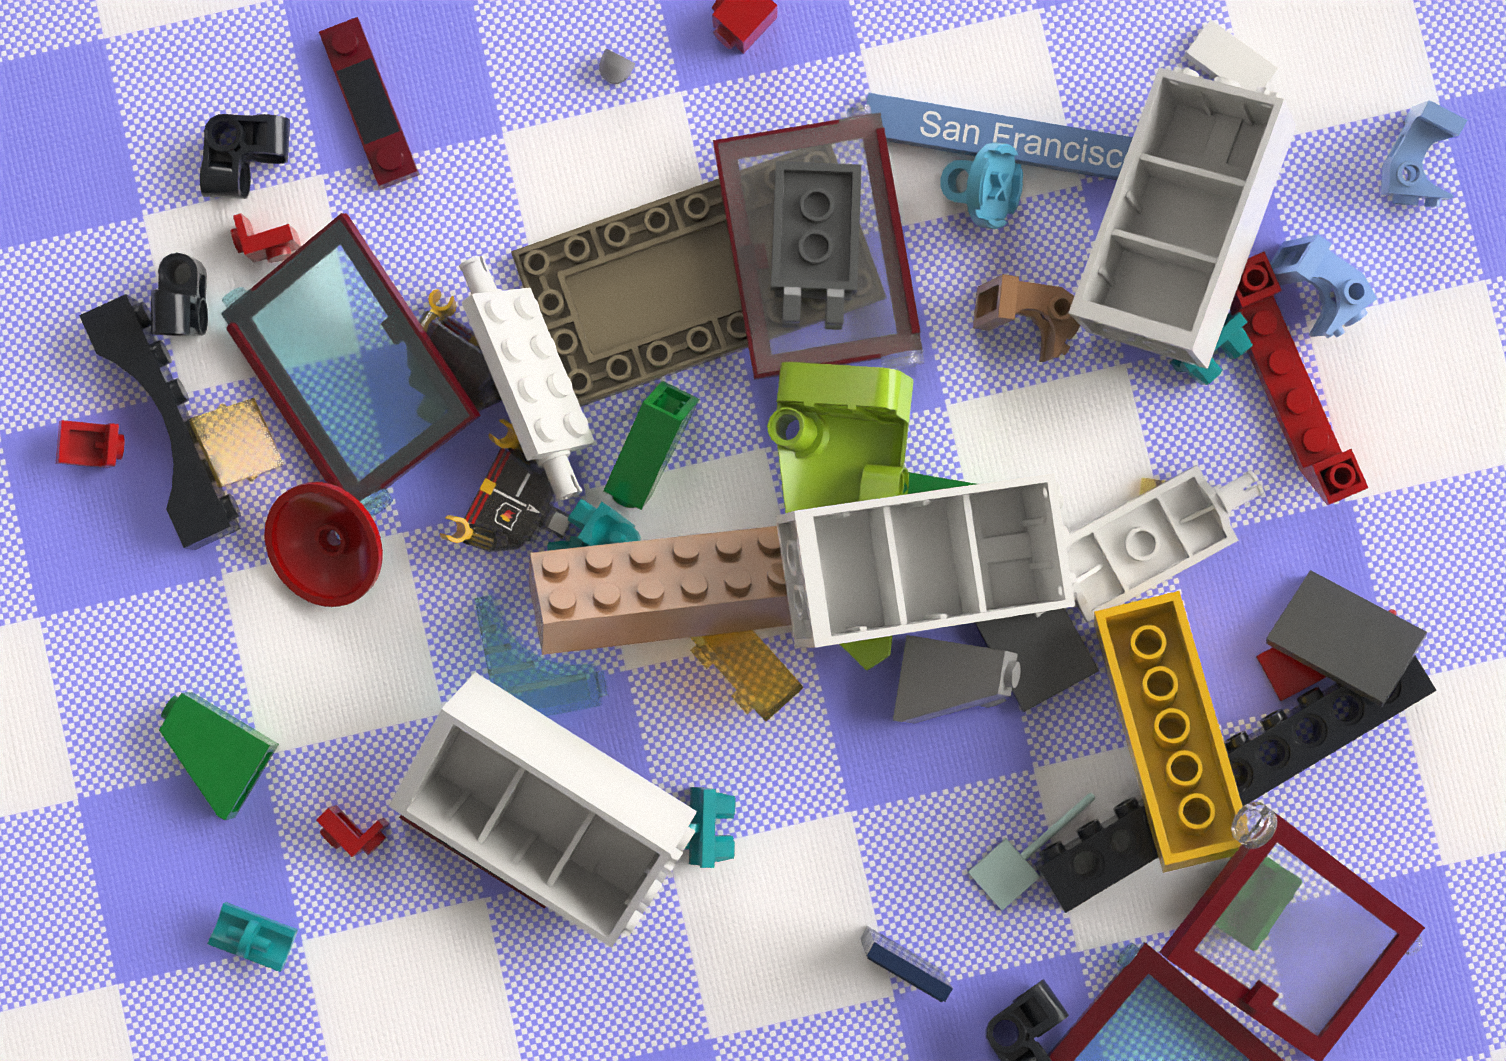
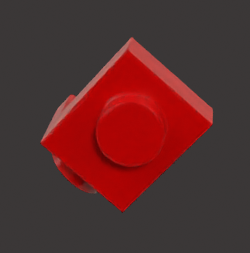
[230,213,302,263]
[55,420,125,469]
[316,805,390,857]

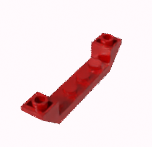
[1230,251,1369,505]

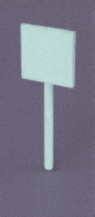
[968,793,1095,911]

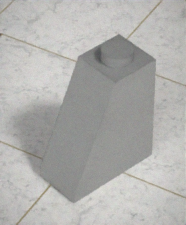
[893,635,1021,724]

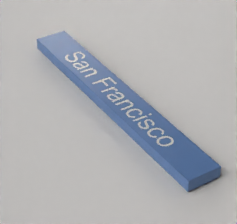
[864,92,1133,180]

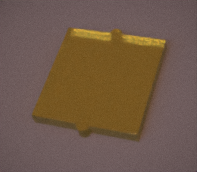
[189,398,285,488]

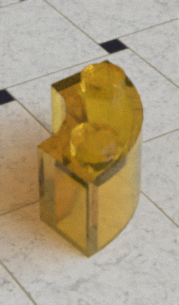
[690,630,804,722]

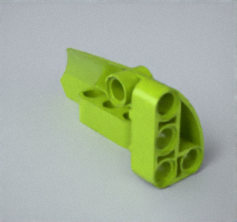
[767,362,914,671]

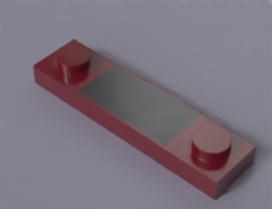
[319,17,420,190]

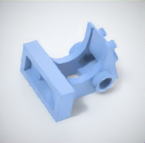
[1381,100,1468,208]
[1270,234,1377,338]

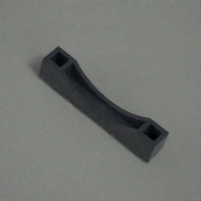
[79,294,241,550]

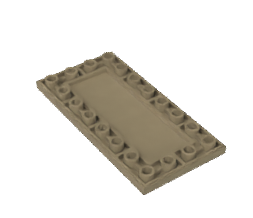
[511,145,886,407]

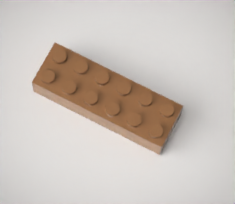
[529,526,792,655]

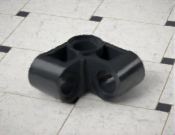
[200,114,290,199]
[150,252,208,336]
[985,979,1069,1061]

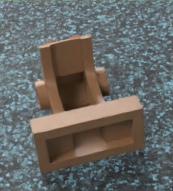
[973,274,1081,362]

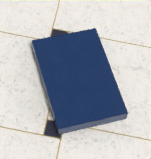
[860,926,953,1002]

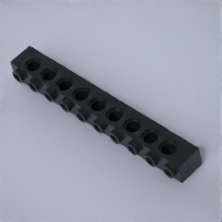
[1034,655,1437,913]

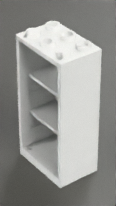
[1069,66,1297,369]
[775,473,1077,648]
[388,672,697,948]

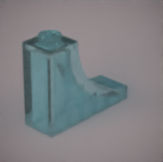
[474,595,609,716]

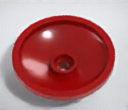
[264,482,383,607]

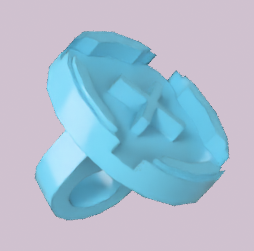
[940,142,1023,230]

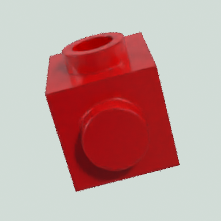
[712,0,778,54]

